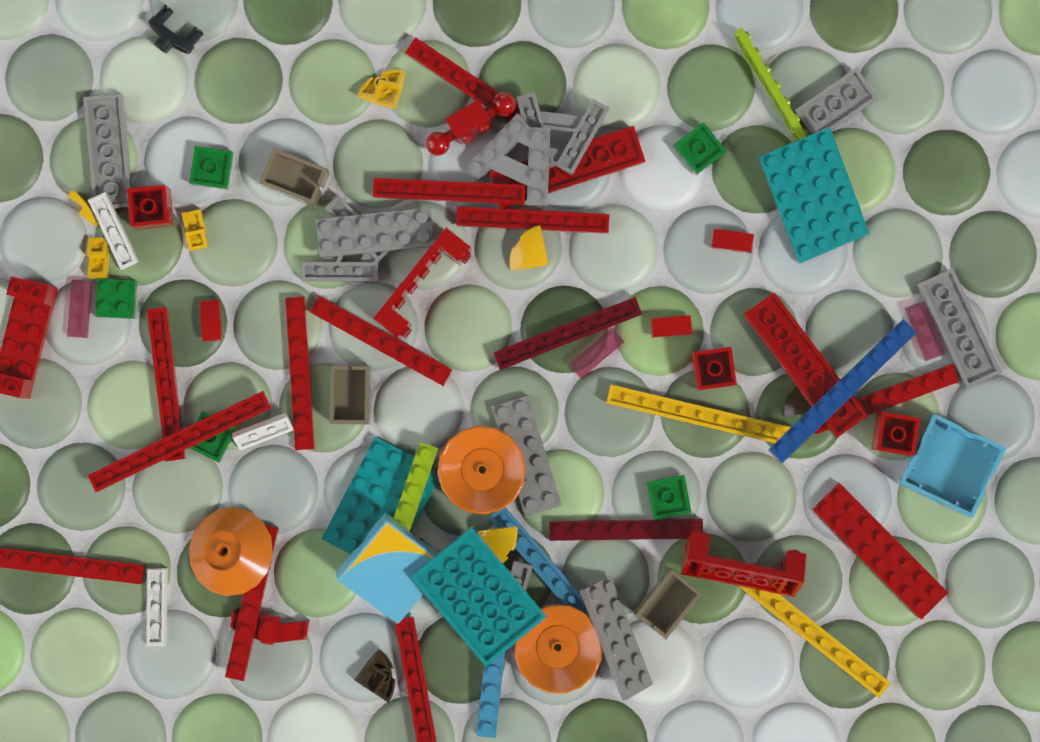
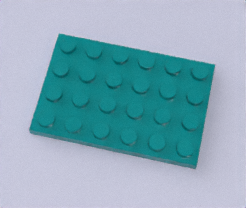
[758,127,870,264]
[321,436,439,554]
[411,526,547,666]

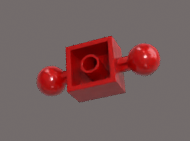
[426,92,516,156]

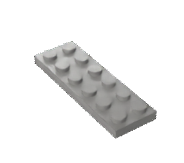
[83,93,132,209]
[316,208,434,258]
[917,268,1002,388]
[492,396,562,517]
[580,576,653,700]

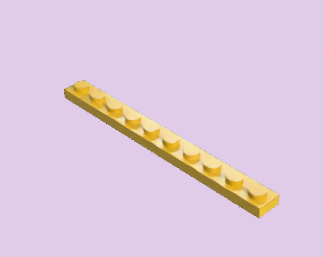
[606,385,791,443]
[738,586,891,698]

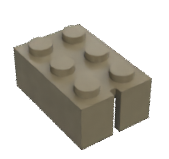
[259,148,330,208]
[330,366,372,425]
[634,567,702,639]

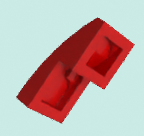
[711,229,754,253]
[200,300,222,342]
[650,315,693,338]

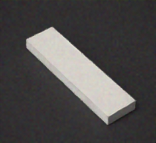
[88,192,139,270]
[146,568,168,646]

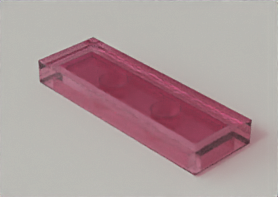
[67,280,93,338]
[904,301,944,361]
[569,327,625,379]

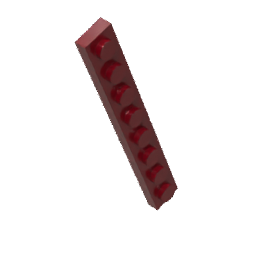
[493,297,643,371]
[549,519,703,541]

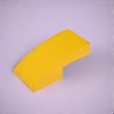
[68,190,100,227]
[181,209,208,251]
[87,238,109,279]

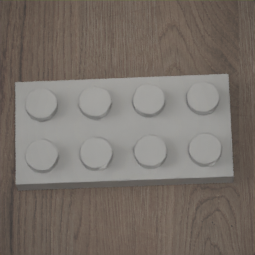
[793,67,878,135]

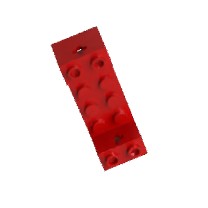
[373,227,472,340]
[0,276,58,399]
[680,530,807,597]

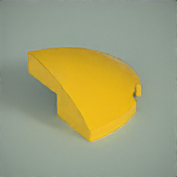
[357,69,406,110]
[509,225,548,270]
[478,526,518,563]

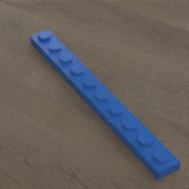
[768,319,917,464]

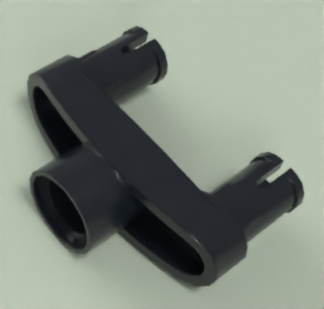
[148,4,204,55]

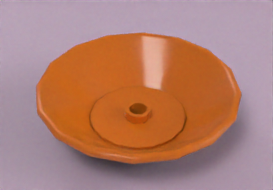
[437,426,526,515]
[189,507,273,596]
[514,604,602,694]

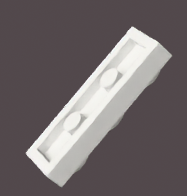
[232,413,294,450]

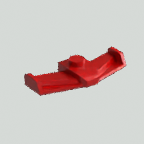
[230,610,310,645]

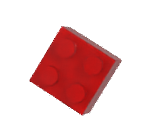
[127,185,174,230]
[690,347,737,391]
[871,412,921,456]

